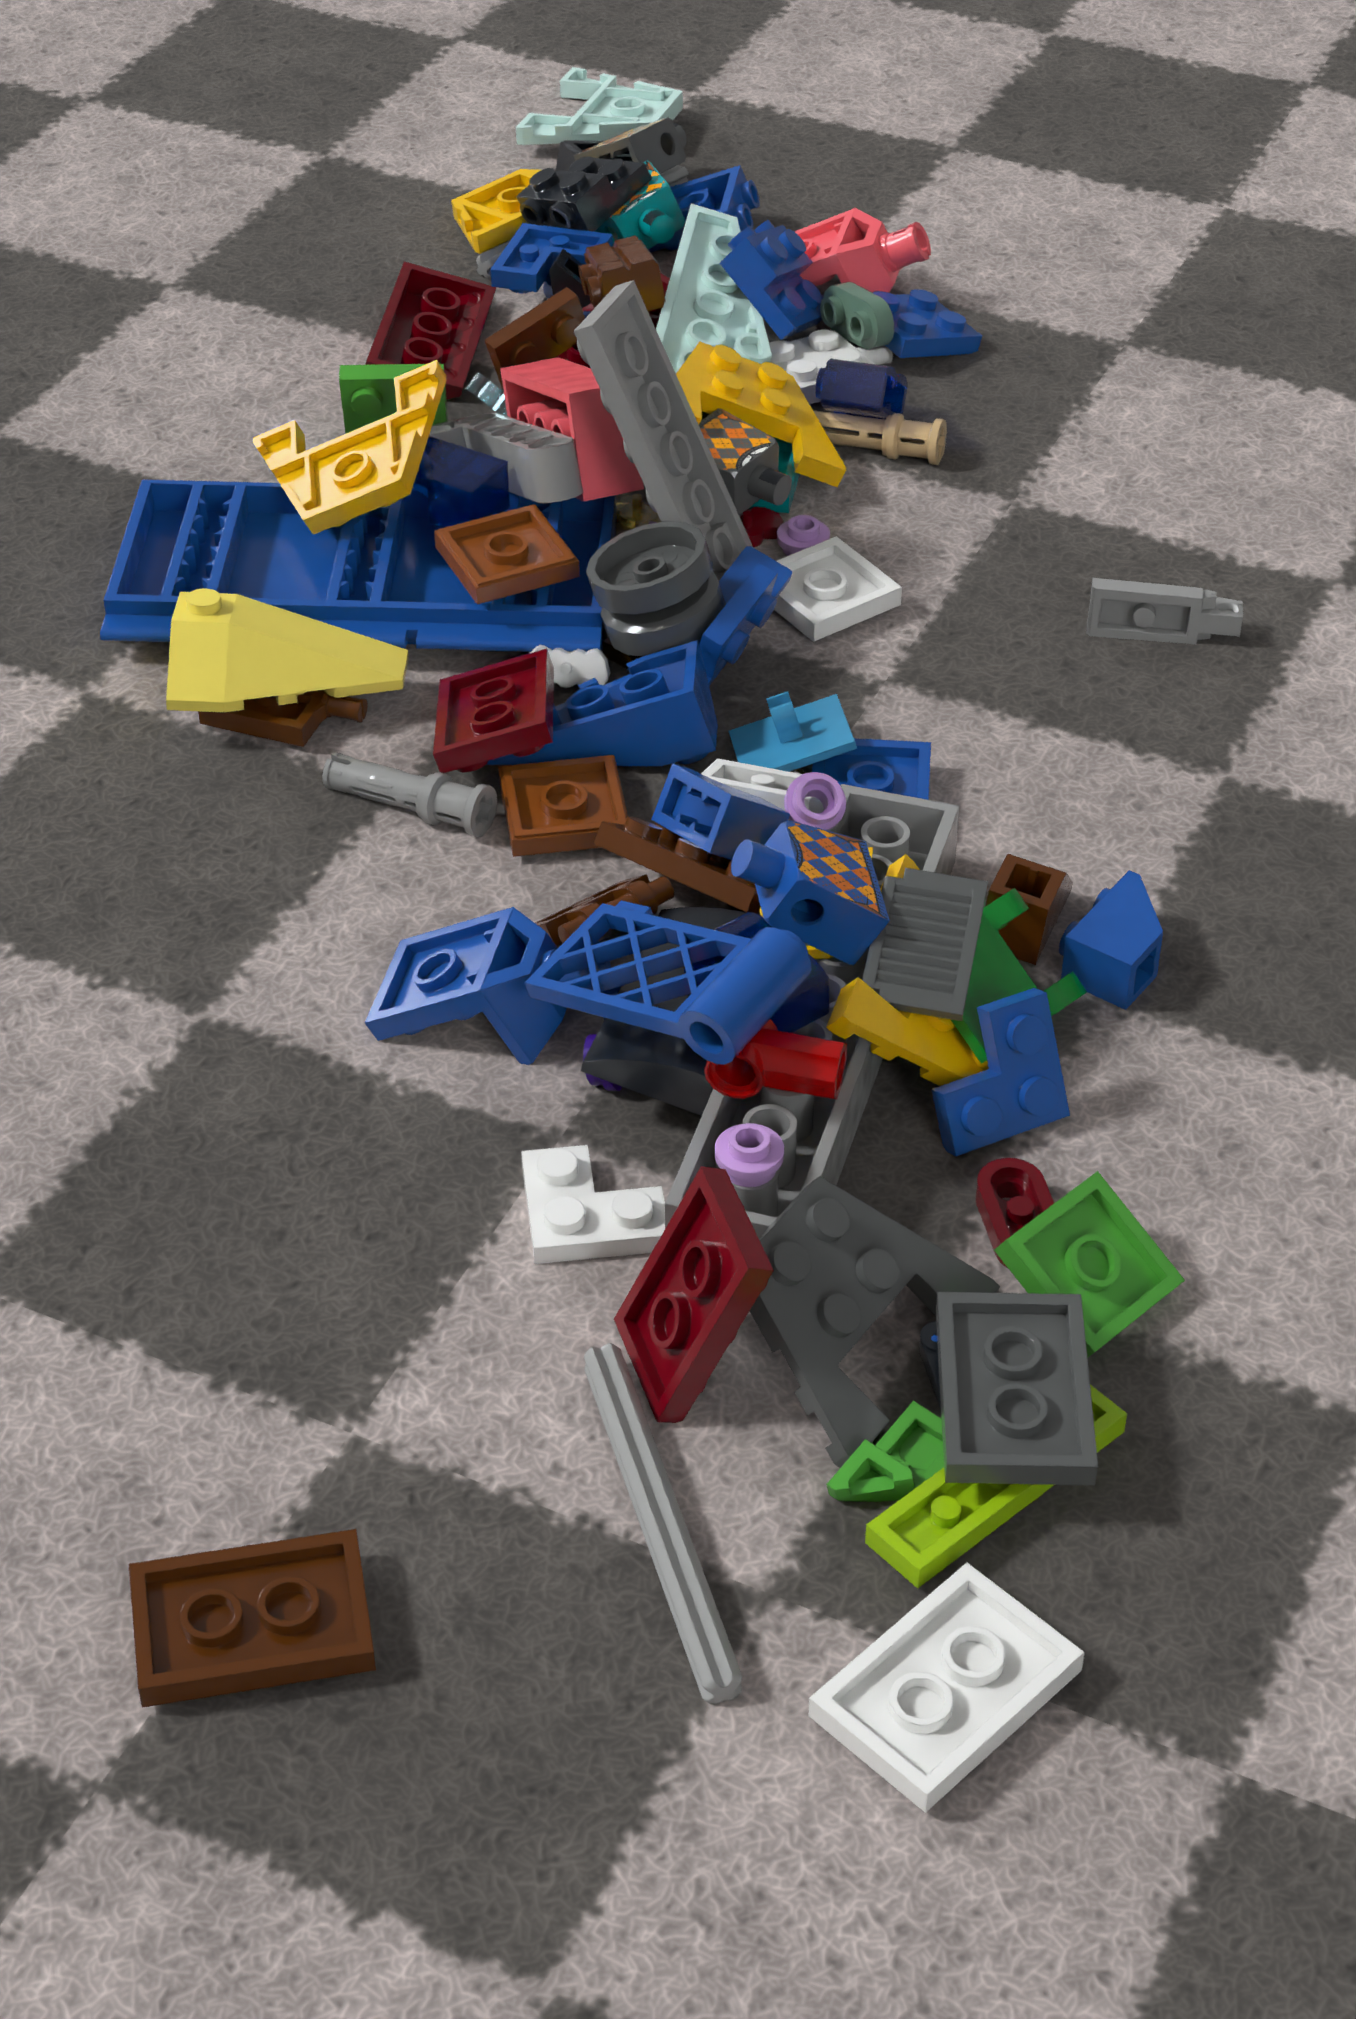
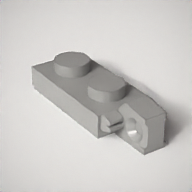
[1086,578,1243,644]

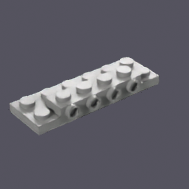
[574,280,753,581]

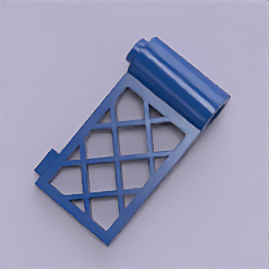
[524,900,812,1065]

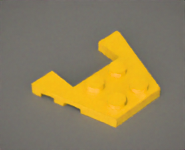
[676,342,846,487]
[253,360,447,535]
[826,854,989,1086]

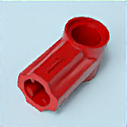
[704,1019,847,1100]

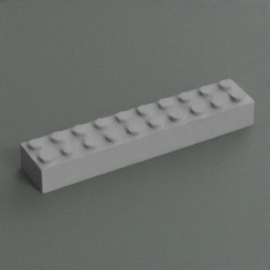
[665,784,959,1238]

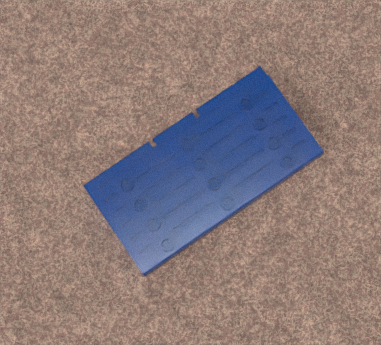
[100,479,617,652]

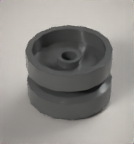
[586,521,726,656]

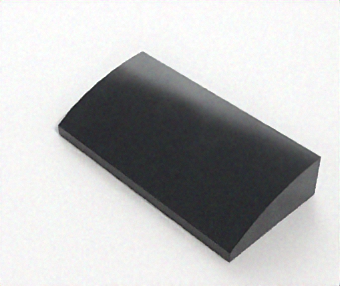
[581,907,774,1116]

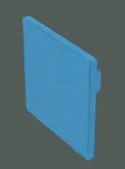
[729,691,857,772]

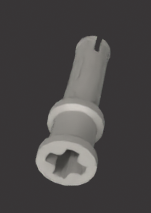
[322,752,497,837]

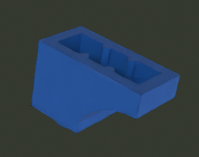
[651,763,790,860]

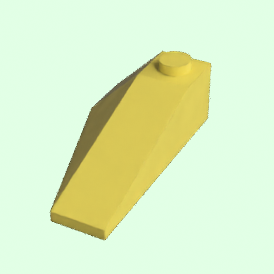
[166,588,409,712]

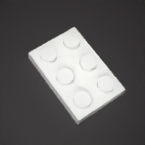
[808,1563,1084,1813]

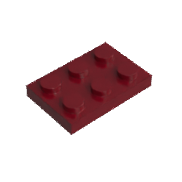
[433,649,554,773]
[614,1166,774,1423]

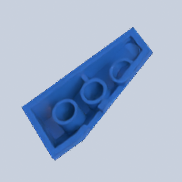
[487,640,718,766]

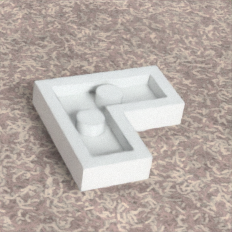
[521,1145,665,1264]

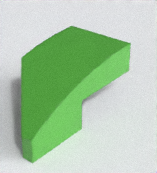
[826,1401,944,1502]

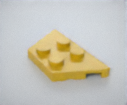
[451,169,541,254]

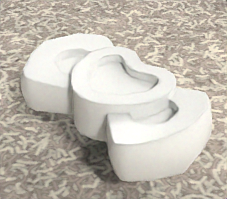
[530,645,611,688]

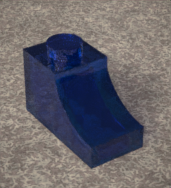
[412,436,510,528]

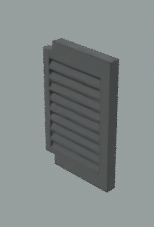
[863,868,988,1021]

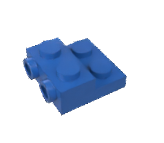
[648,165,760,253]
[720,220,823,340]

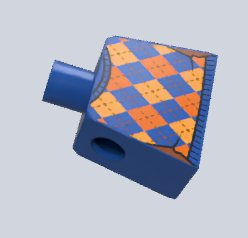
[731,820,890,966]

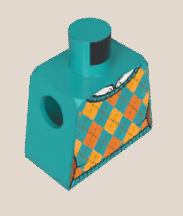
[594,160,686,249]

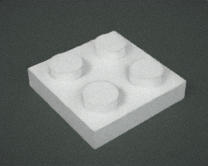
[774,536,902,642]

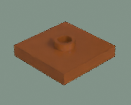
[434,504,580,605]
[499,755,628,857]

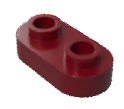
[976,1158,1054,1268]

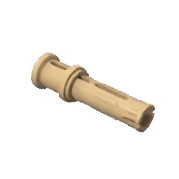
[814,411,947,465]

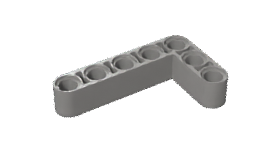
[413,413,583,503]

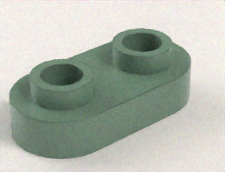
[820,282,894,349]

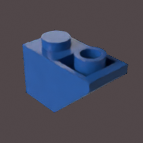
[1059,870,1163,1010]

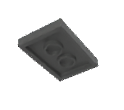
[936,1292,1098,1485]

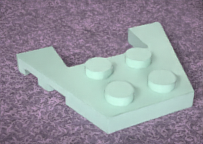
[516,67,683,145]

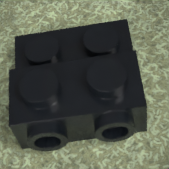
[516,156,652,232]

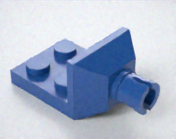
[365,907,611,1065]

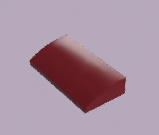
[365,261,496,399]

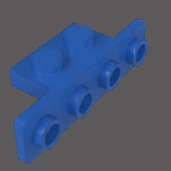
[698,546,792,686]

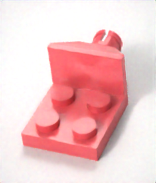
[795,208,931,293]

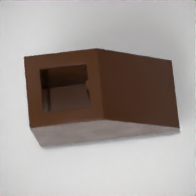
[985,854,1073,965]

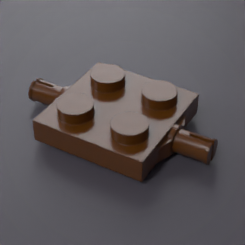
[198,690,368,747]

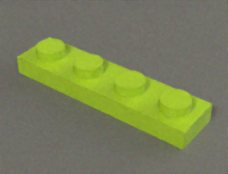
[865,1385,1127,1589]

